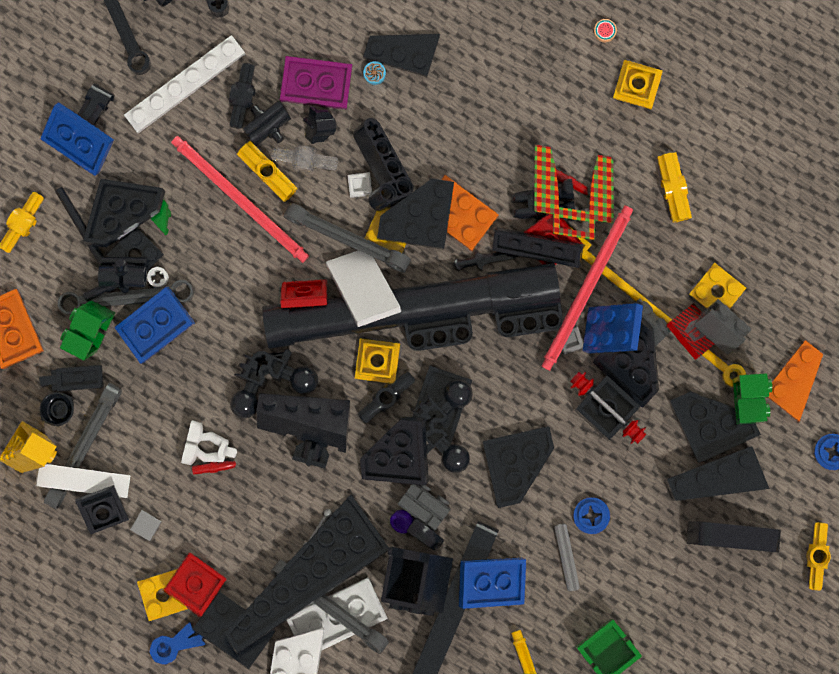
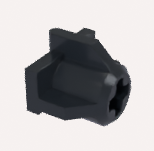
[303,106,337,144]
[292,440,329,469]

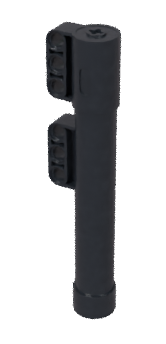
[262,263,563,351]

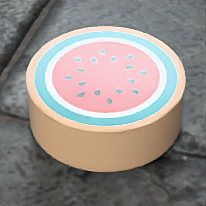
[594,19,617,42]

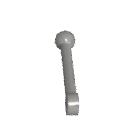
[303,509,333,546]

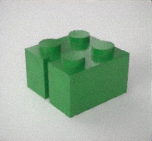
[60,300,116,360]
[576,619,642,674]

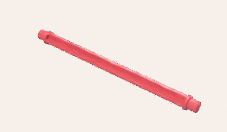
[171,136,309,263]
[541,205,633,371]

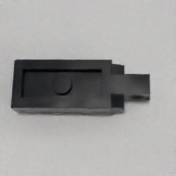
[39,365,104,392]

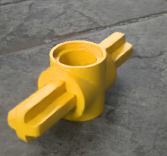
[0,192,44,253]
[806,522,831,591]

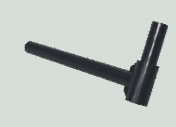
[55,187,118,302]

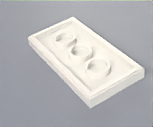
[326,251,401,327]
[287,577,388,650]

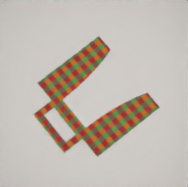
[534,145,614,240]

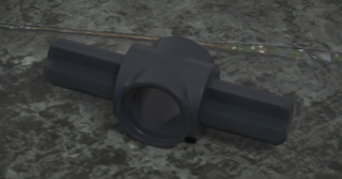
[229,63,255,129]
[358,371,415,423]

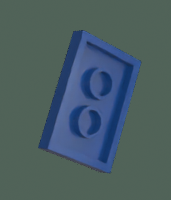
[40,102,114,176]
[114,287,195,364]
[583,303,643,353]
[459,557,526,609]

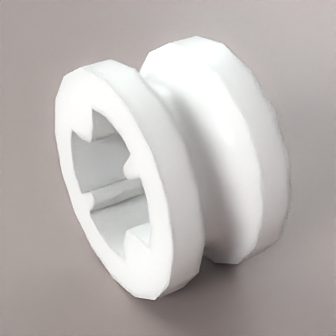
[147,267,169,288]

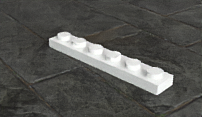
[124,35,245,133]

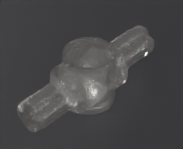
[271,146,338,172]

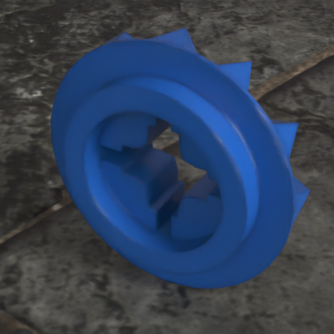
[814,434,839,470]
[573,497,610,534]

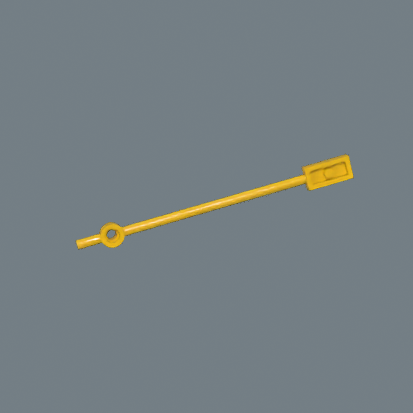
[570,227,746,387]

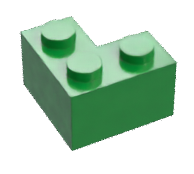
[732,373,772,425]

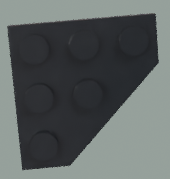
[83,179,166,248]
[377,179,454,250]
[592,318,659,408]
[669,391,761,463]
[360,416,429,485]
[483,426,554,508]

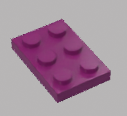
[280,56,353,110]

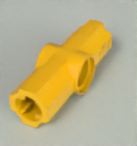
[237,141,298,202]
[657,152,692,223]

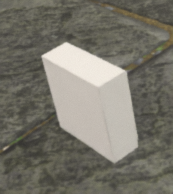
[348,172,372,198]

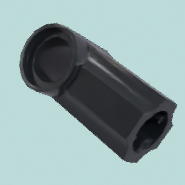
[77,83,115,126]

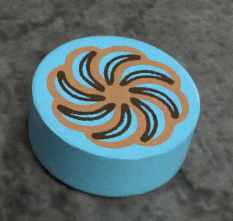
[363,61,386,85]

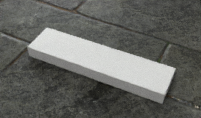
[35,464,130,498]

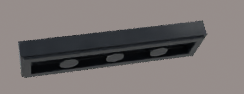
[492,227,584,268]

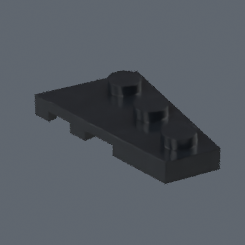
[363,34,440,77]

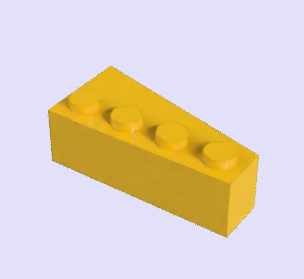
[0,421,57,473]

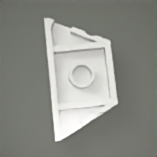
[270,628,325,674]

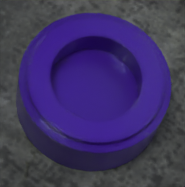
[390,510,414,533]

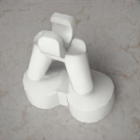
[181,420,237,466]

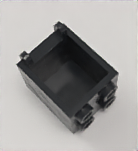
[381,547,453,616]

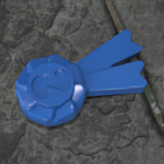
[150,623,205,665]

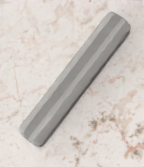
[554,524,580,591]

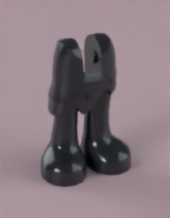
[511,179,576,221]

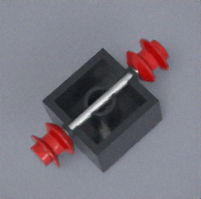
[570,371,647,444]

